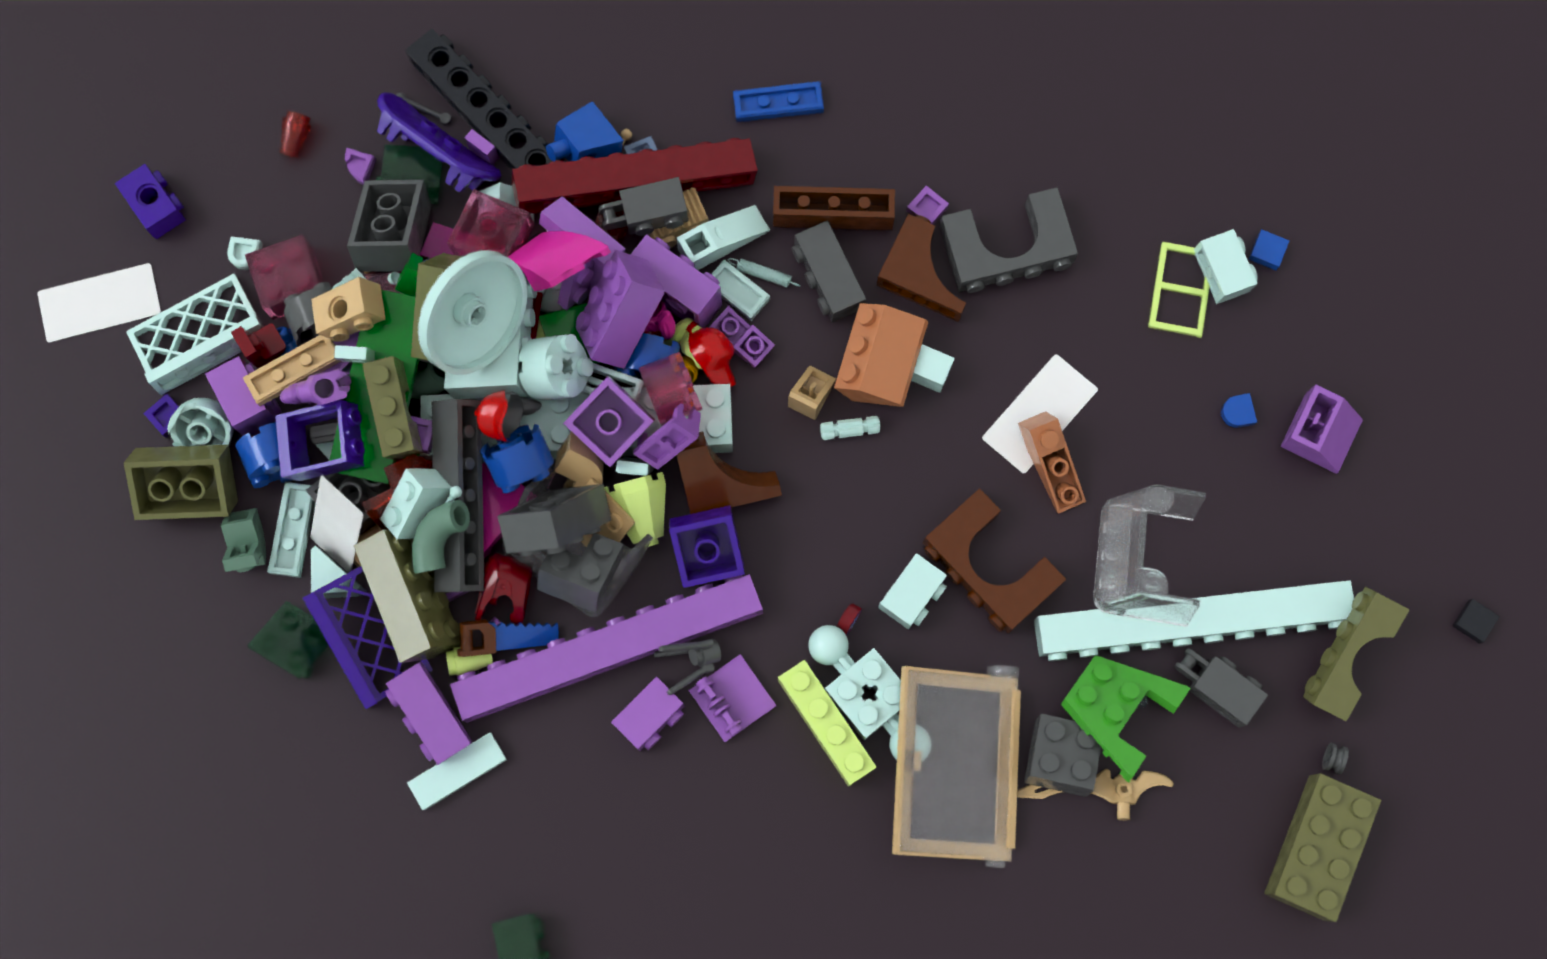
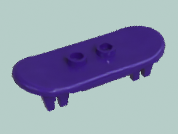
[377,92,501,192]

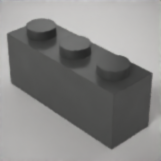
[792,220,866,323]

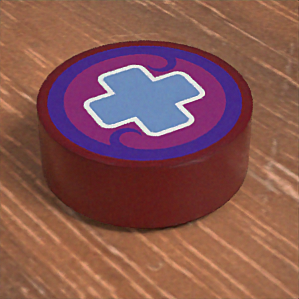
[836,603,863,635]

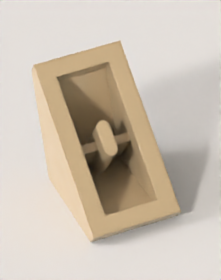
[788,366,836,420]

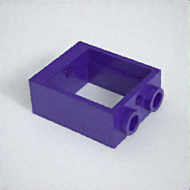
[275,399,365,481]

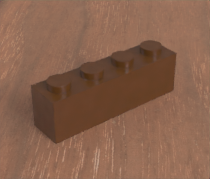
[773,186,895,230]

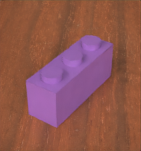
[385,661,472,765]

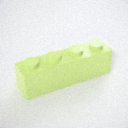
[778,659,876,787]

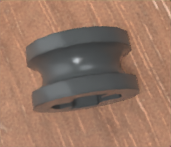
[1322,742,1349,775]

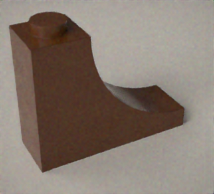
[876,214,966,322]
[677,431,782,514]

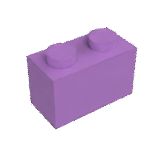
[611,676,685,751]

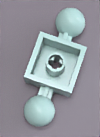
[808,625,930,762]

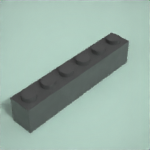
[432,399,484,592]

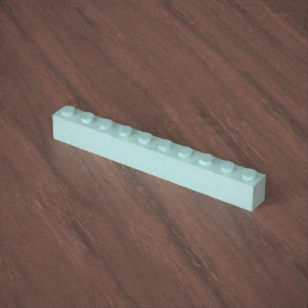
[1034,580,1354,661]

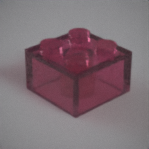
[447,189,535,257]
[245,234,324,320]

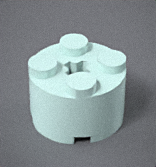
[518,334,594,400]

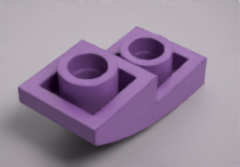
[709,306,775,368]

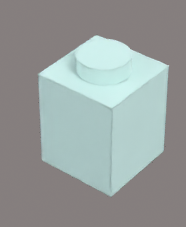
[911,344,955,393]

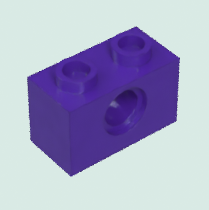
[114,164,186,239]

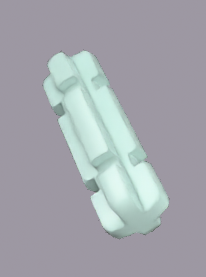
[820,416,881,440]

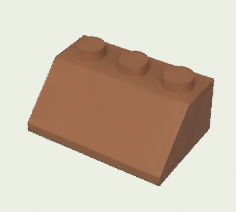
[834,303,928,407]

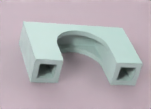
[444,271,537,399]

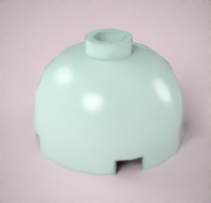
[167,398,234,446]

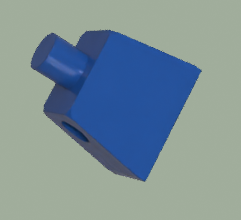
[546,102,623,162]

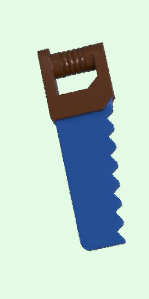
[457,619,559,657]

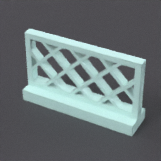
[126,273,264,396]

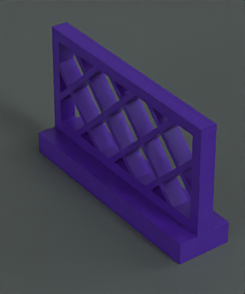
[302,566,433,709]

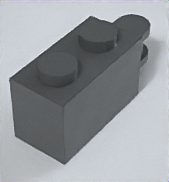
[598,177,689,236]
[1174,648,1268,728]

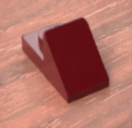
[231,323,286,369]

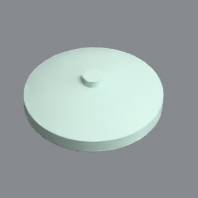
[418,250,527,375]

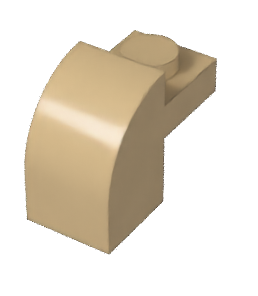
[554,431,604,488]

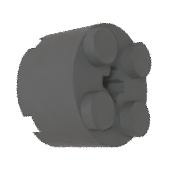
[284,282,332,347]

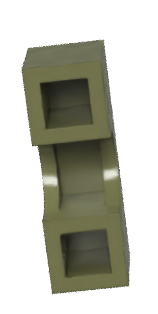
[362,356,423,460]

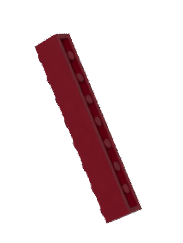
[512,138,758,216]

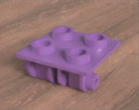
[689,654,777,742]

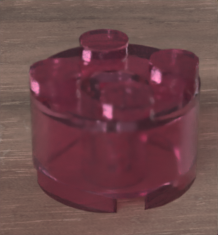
[639,352,703,426]

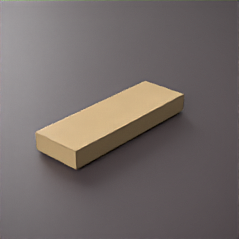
[242,335,341,406]

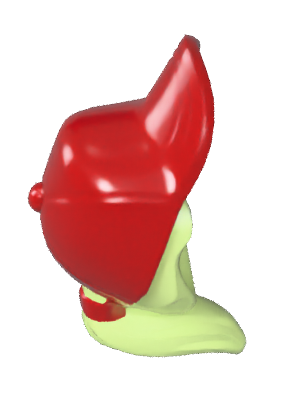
[664,318,736,387]

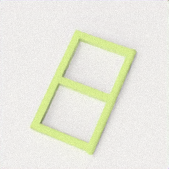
[1148,242,1210,338]

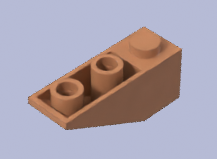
[1018,411,1086,514]

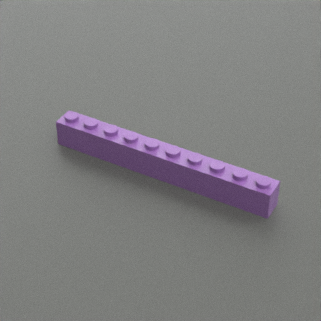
[450,574,763,723]

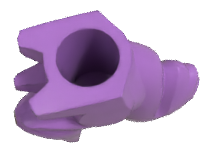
[280,369,352,405]

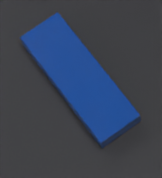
[733,81,824,122]

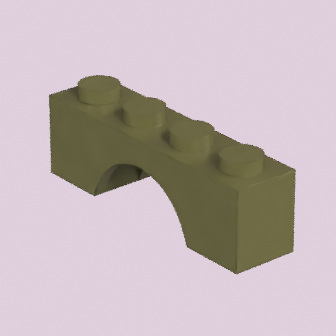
[1303,586,1410,721]

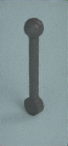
[396,92,452,125]

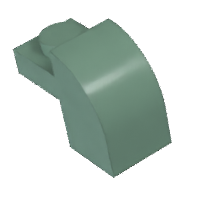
[221,508,266,572]

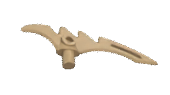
[1017,769,1173,821]

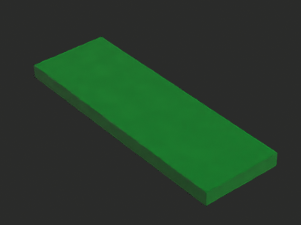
[329,289,420,485]

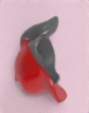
[474,390,542,442]

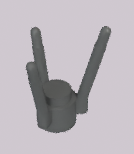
[653,638,721,695]

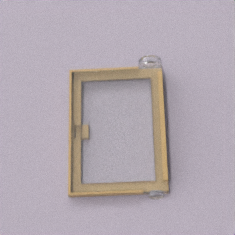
[892,665,1021,868]

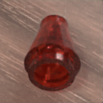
[279,111,312,158]

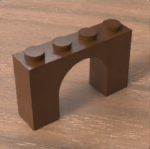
[923,488,1067,634]

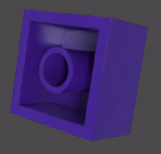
[669,505,745,588]

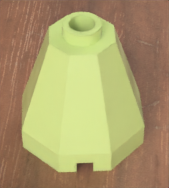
[604,472,666,548]

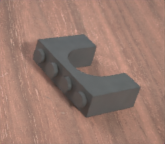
[939,187,1078,293]

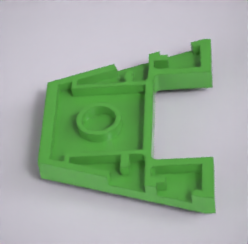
[1061,655,1191,782]

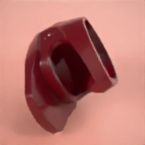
[475,553,532,624]

